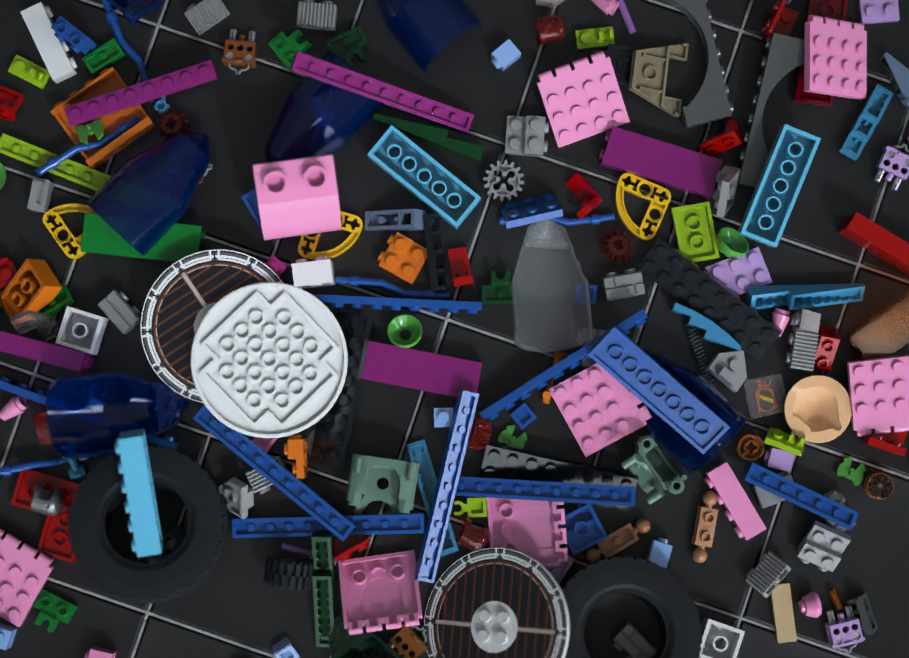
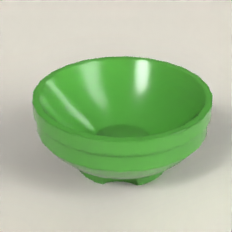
[716,227,749,257]
[387,314,422,348]

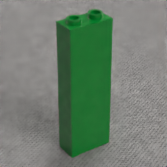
[81,213,206,262]

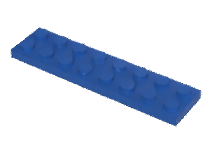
[588,325,730,454]

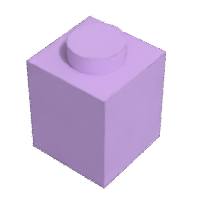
[763,447,794,472]

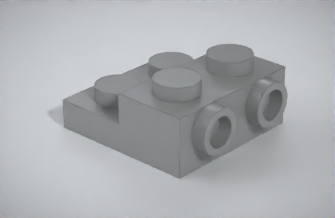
[505,115,549,157]
[713,165,740,218]
[797,520,851,572]

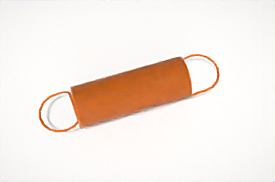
[828,584,843,612]

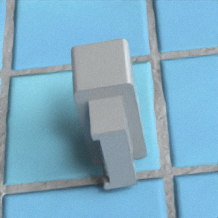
[27,177,54,214]

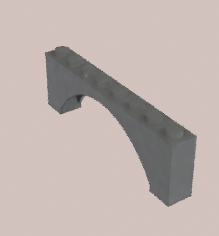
[655,0,733,129]
[737,33,805,189]

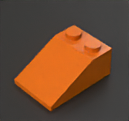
[1,258,62,327]

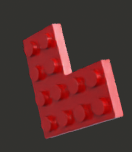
[11,469,81,563]

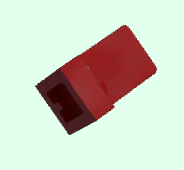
[699,116,742,157]
[566,173,603,219]
[448,247,473,287]
[814,325,840,372]

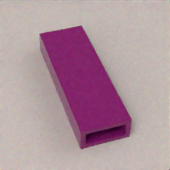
[598,126,723,199]
[0,330,94,372]
[362,341,482,397]

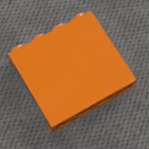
[50,67,156,169]

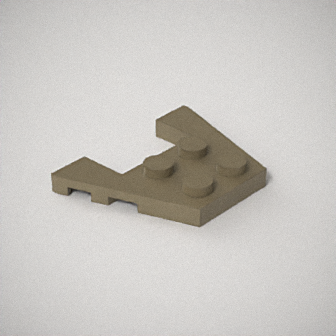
[628,43,689,117]

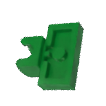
[268,29,312,73]
[33,589,77,633]

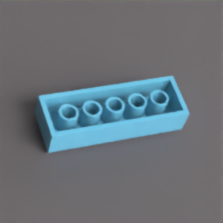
[737,124,821,248]
[367,125,481,230]
[115,429,163,558]

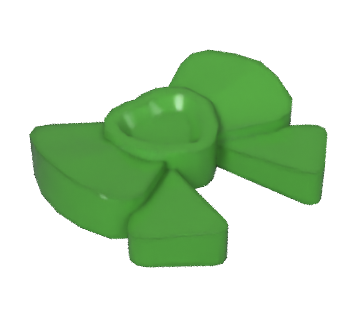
[76,119,104,144]
[498,425,528,449]
[836,457,866,486]

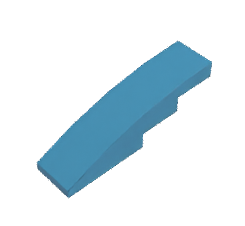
[839,84,894,161]
[671,303,742,351]

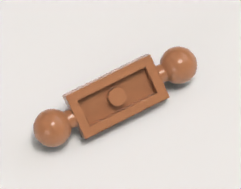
[691,490,718,563]
[585,518,650,563]

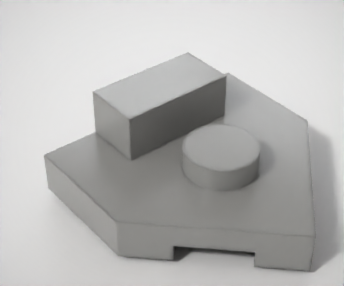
[706,350,747,392]
[217,477,254,519]

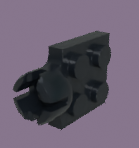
[589,44,643,86]

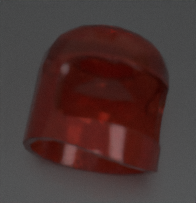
[536,15,566,45]
[457,518,490,552]

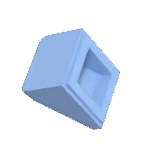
[272,637,300,658]

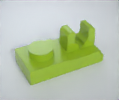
[575,26,615,51]
[8,54,50,89]
[764,427,806,457]

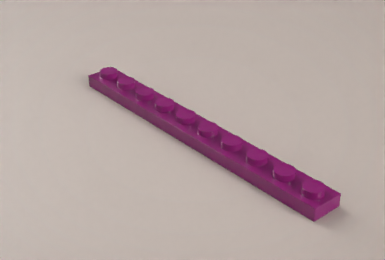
[290,51,474,133]

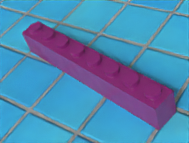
[64,60,219,126]

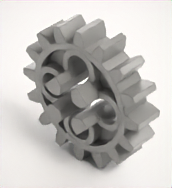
[483,160,525,202]

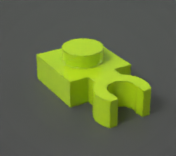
[454,497,487,517]

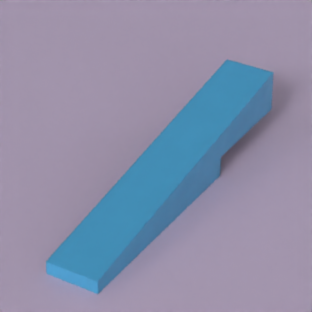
[745,283,865,310]
[406,439,459,557]

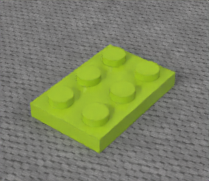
[671,201,720,262]

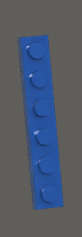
[743,462,859,530]

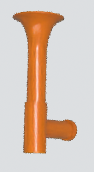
[541,350,570,404]

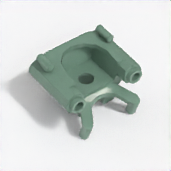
[621,431,687,504]
[346,454,420,515]

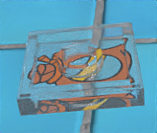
[743,373,786,419]

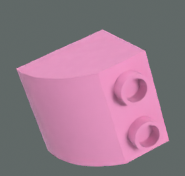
[253,154,341,240]

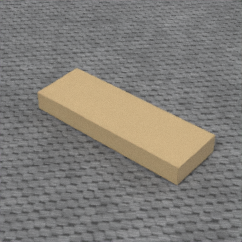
[771,583,797,643]

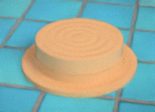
[784,375,852,443]

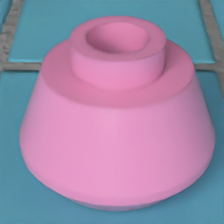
[799,591,822,618]

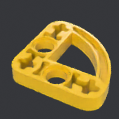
[615,173,671,241]
[43,204,104,259]
[298,211,363,260]

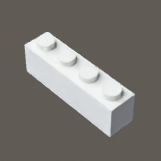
[21,2,78,84]

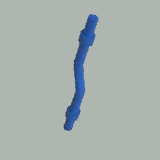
[101,0,158,103]
[35,116,141,176]
[499,213,615,226]
[335,275,450,300]
[0,448,106,476]

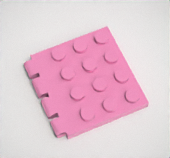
[804,15,867,100]
[536,51,630,148]
[847,354,909,437]
[548,363,652,457]
[486,497,569,567]
[0,528,54,627]
[338,550,423,635]

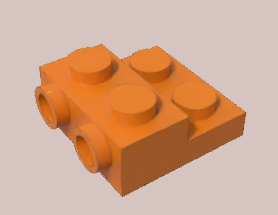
[377,232,428,285]
[284,435,308,479]

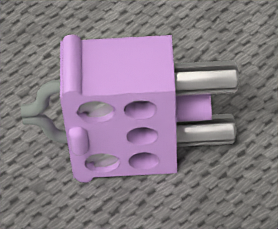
[874,143,909,191]
[825,605,865,654]

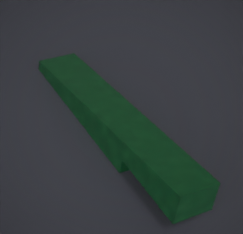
[373,113,484,164]
[311,531,336,647]

